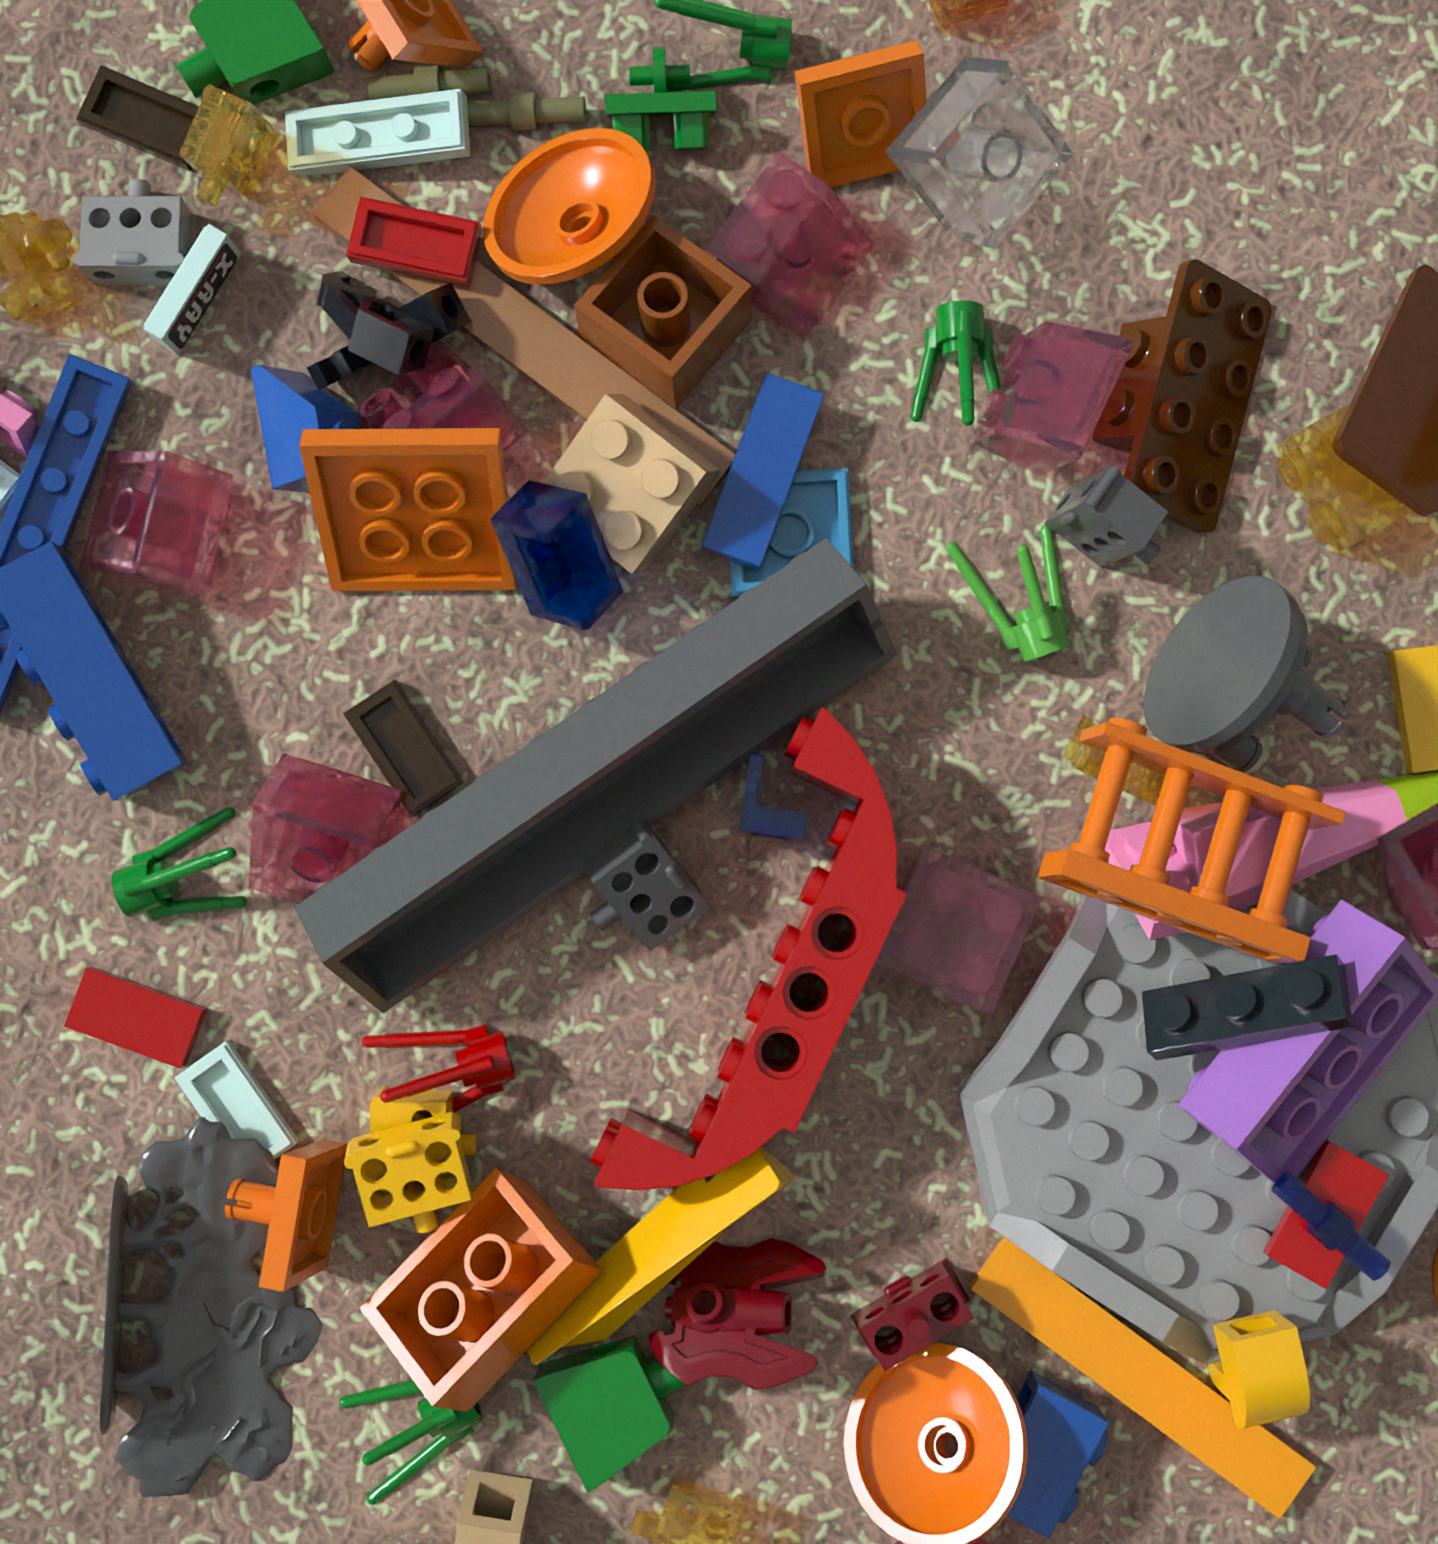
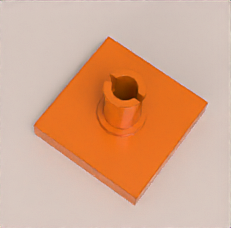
[347,0,483,71]
[794,40,931,192]
[225,1139,348,1292]

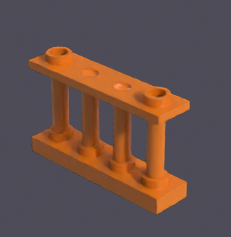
[1037,717,1346,963]

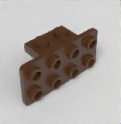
[1092,259,1272,532]
[1332,265,1438,517]

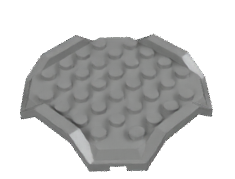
[958,890,1438,1364]

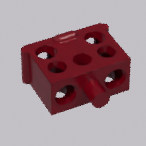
[850,1258,974,1371]

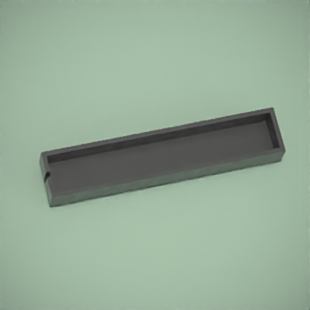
[294,538,897,1013]

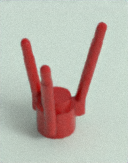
[361,1024,516,1119]

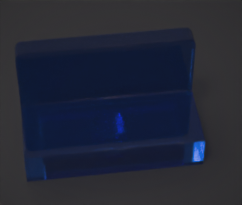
[739,753,808,842]

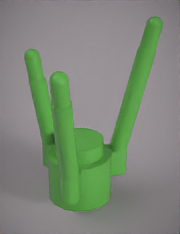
[946,524,1071,662]

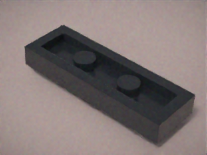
[1142,954,1353,1061]

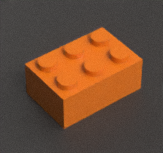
[360,1167,603,1412]

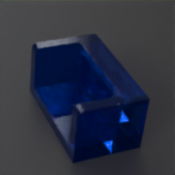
[490,480,624,630]

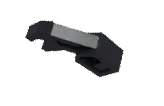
[316,271,435,375]
[307,283,472,390]

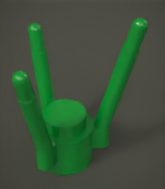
[654,0,792,92]
[910,300,1010,437]
[111,807,247,921]
[339,1380,483,1505]

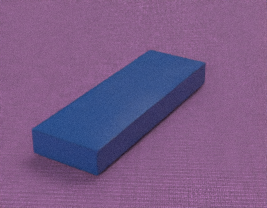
[702,372,824,570]

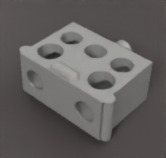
[73,179,192,285]

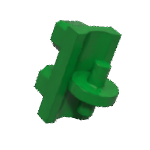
[604,46,716,150]

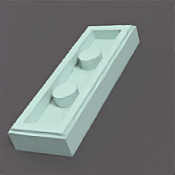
[285,89,471,176]

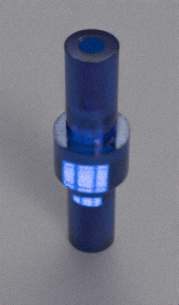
[1271,1172,1391,1281]

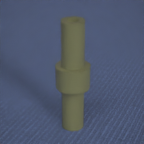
[367,65,492,100]
[467,92,587,131]

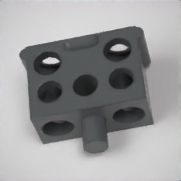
[1045,465,1168,567]
[583,817,710,951]

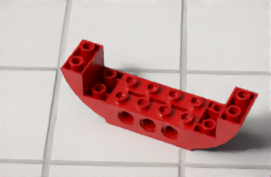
[590,707,907,1191]

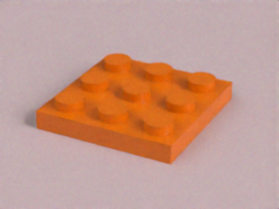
[299,428,517,591]

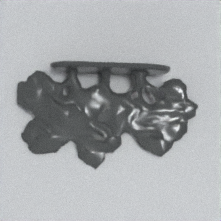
[100,1117,323,1497]

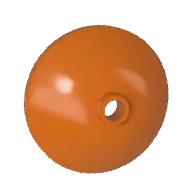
[483,128,656,285]
[844,1343,1028,1544]

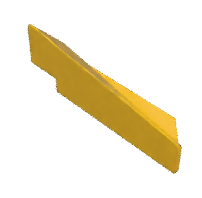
[527,1146,795,1365]

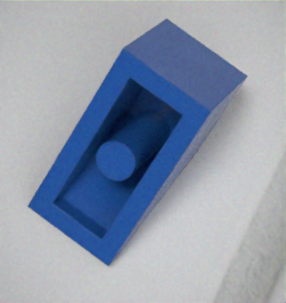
[250,365,361,493]

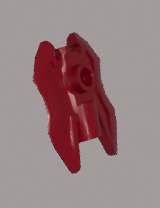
[649,1238,827,1390]

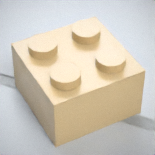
[533,394,721,574]

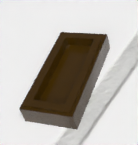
[76,65,215,171]
[343,679,465,817]

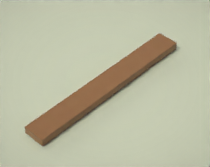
[313,166,735,508]

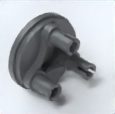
[1144,576,1350,773]

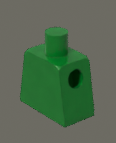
[175,0,335,108]
[533,1335,695,1493]

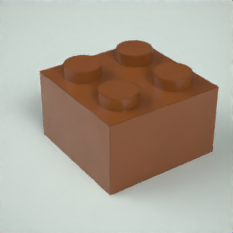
[574,215,752,409]

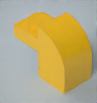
[1207,1310,1310,1429]

